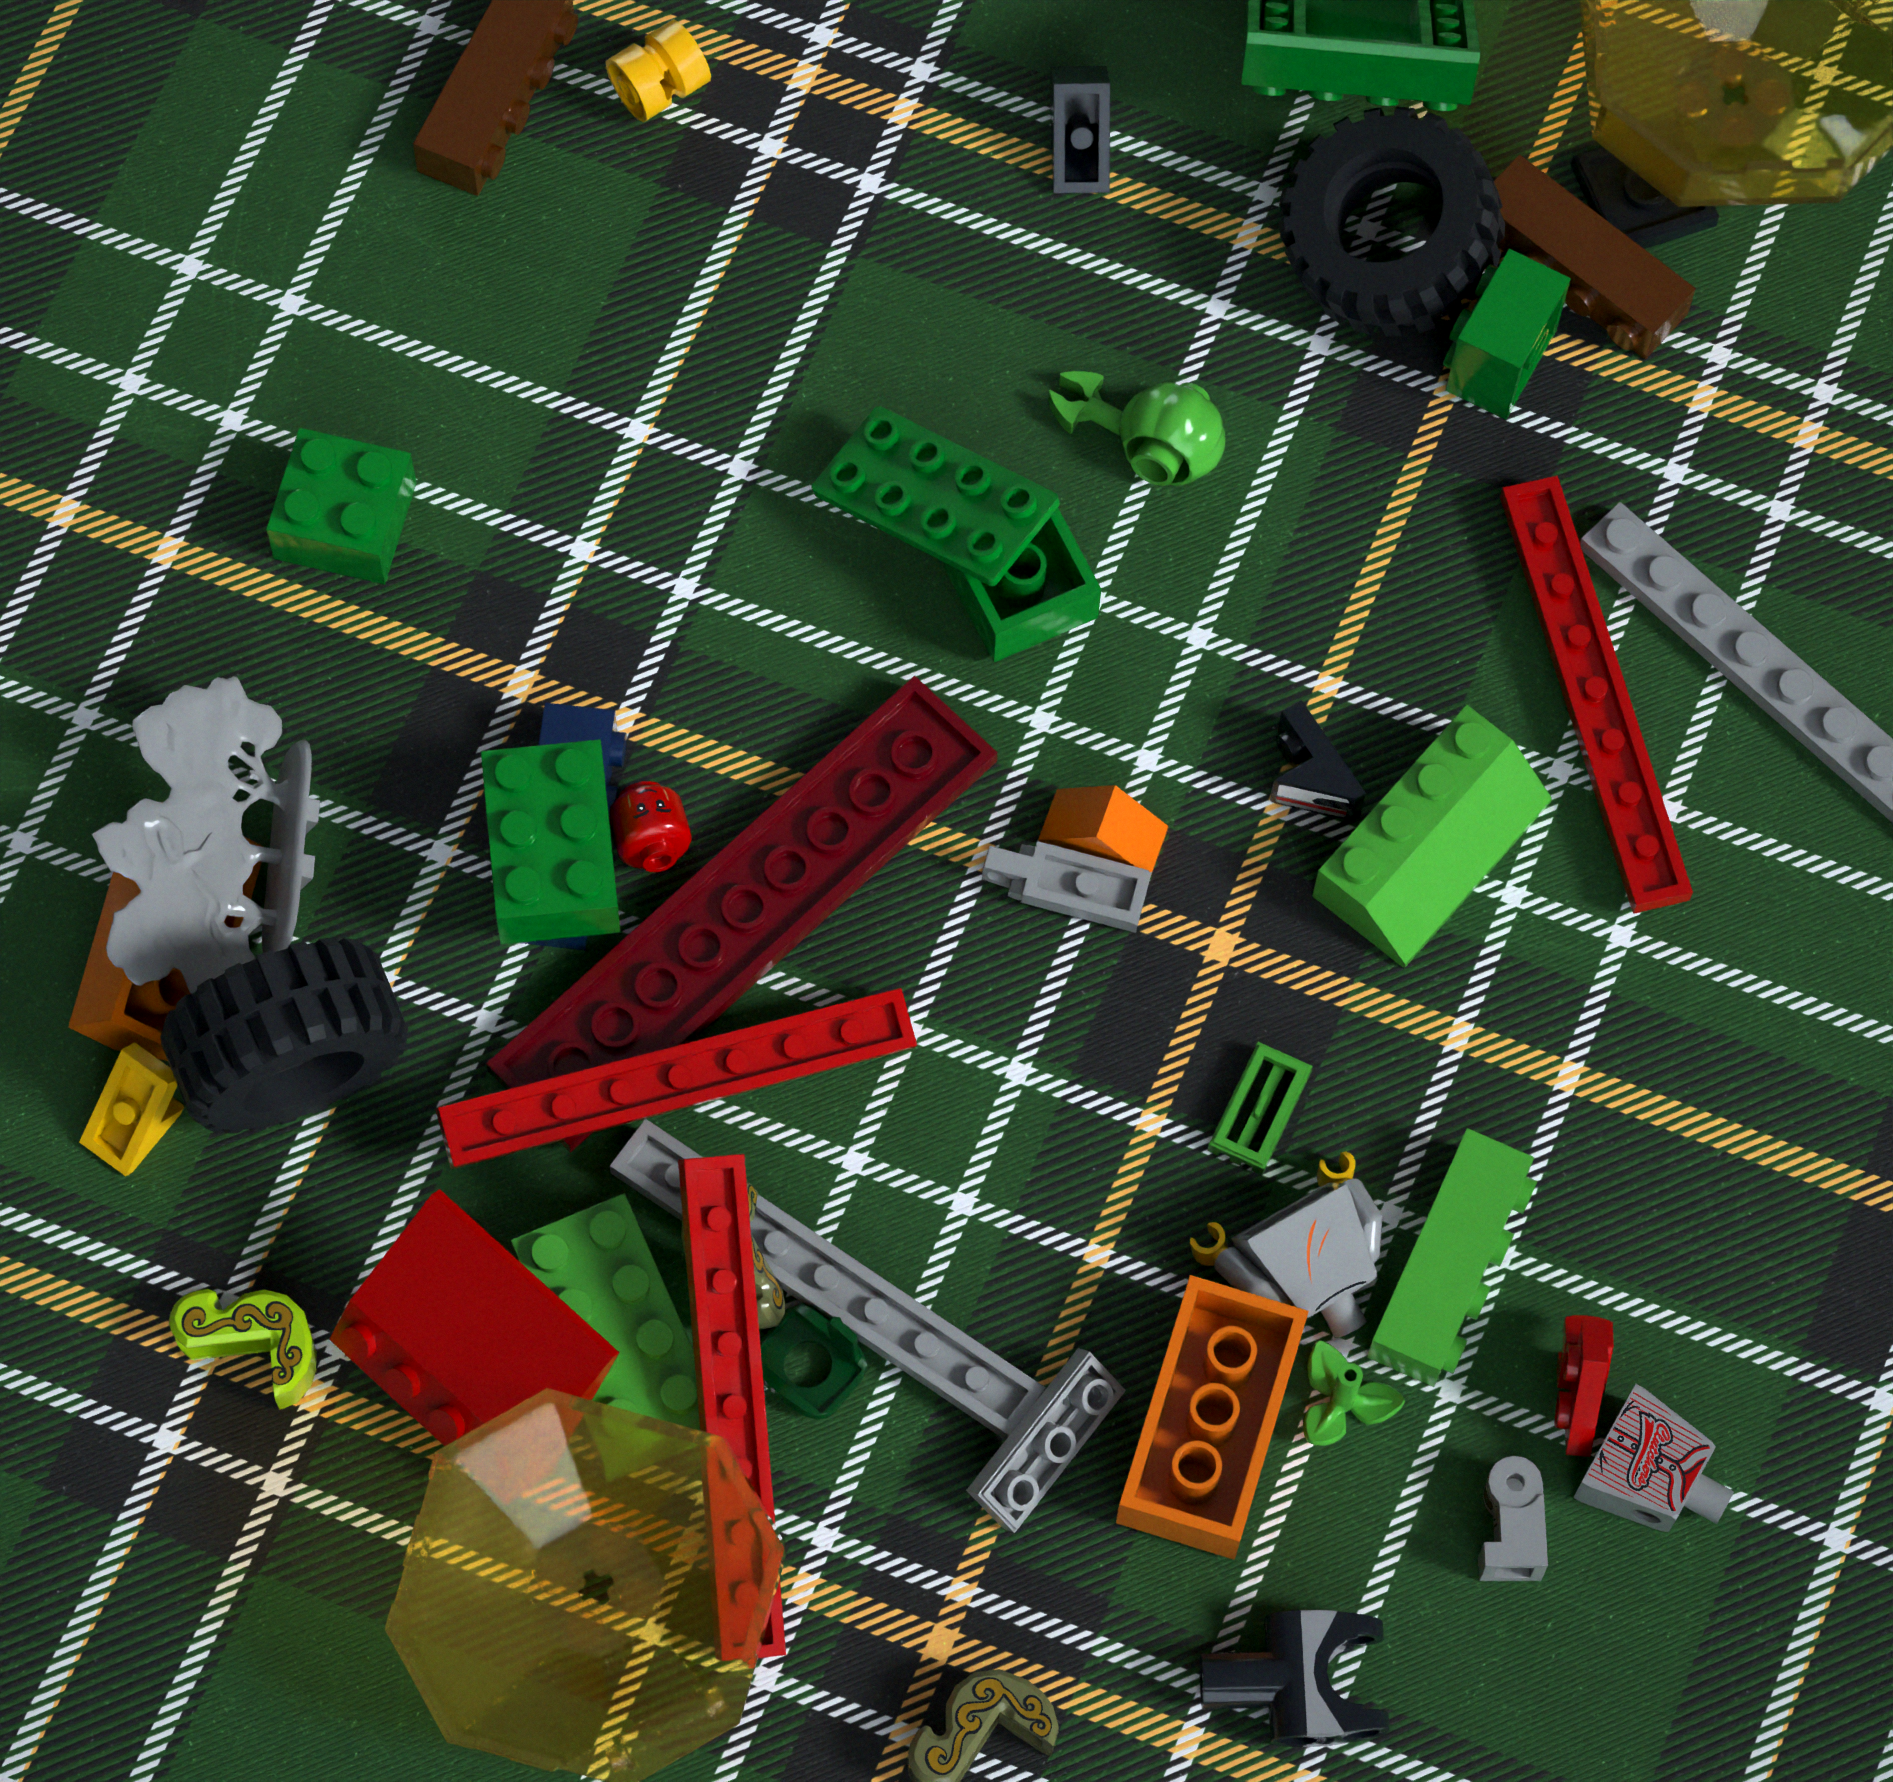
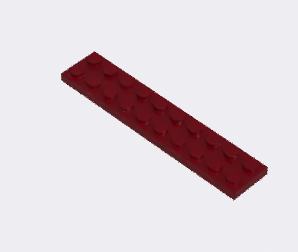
[486,676,998,1153]

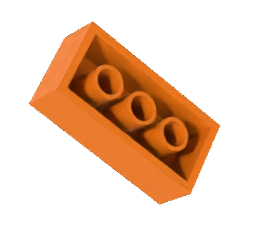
[1116,1275,1309,1560]

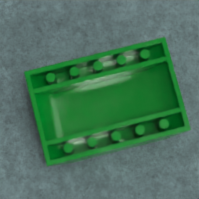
[1241,0,1480,111]

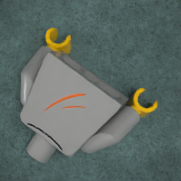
[1190,1152,1382,1338]

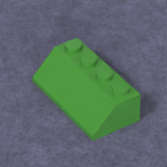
[1312,705,1552,969]

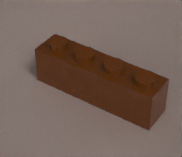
[413,0,578,196]
[1494,154,1696,360]

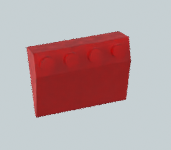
[329,1189,620,1503]

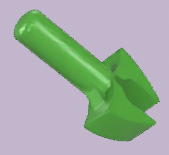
[1048,371,1145,445]

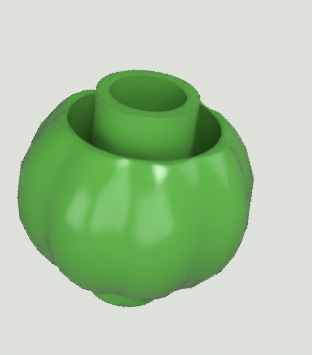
[1119,382,1225,486]

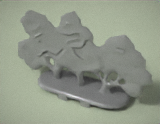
[92,676,320,994]

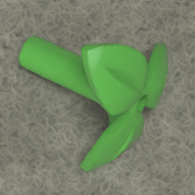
[1303,1340,1405,1446]

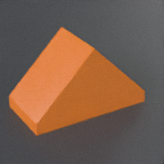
[1038,785,1168,875]

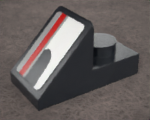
[1270,700,1366,821]

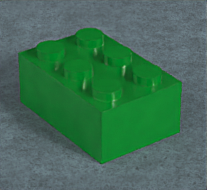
[481,739,620,945]

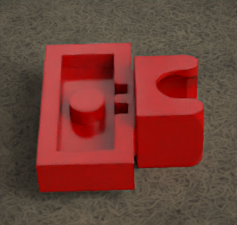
[1554,1315,1614,1457]

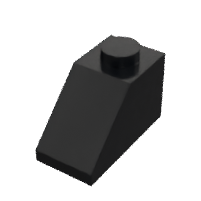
[1050,66,1110,193]

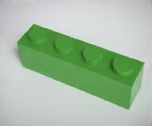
[1367,1128,1538,1387]

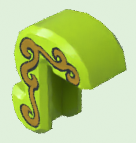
[169,1289,317,1410]

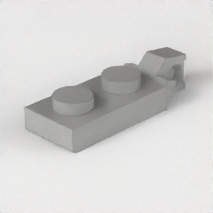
[982,841,1152,933]

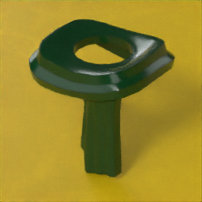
[760,1304,867,1420]

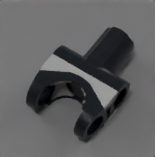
[1199,1610,1389,1747]

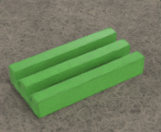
[1208,1042,1313,1175]

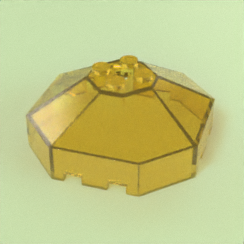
[1579,0,1893,207]
[385,1388,788,1782]

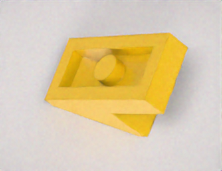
[79,1042,184,1176]

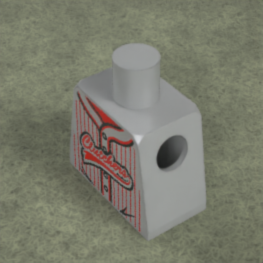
[1573,1384,1734,1532]

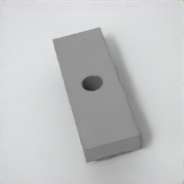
[966,1348,1126,1533]

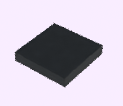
[1571,124,1720,249]

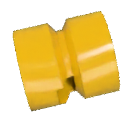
[606,19,711,122]

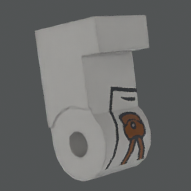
[1478,1456,1548,1581]

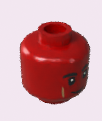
[609,781,692,872]

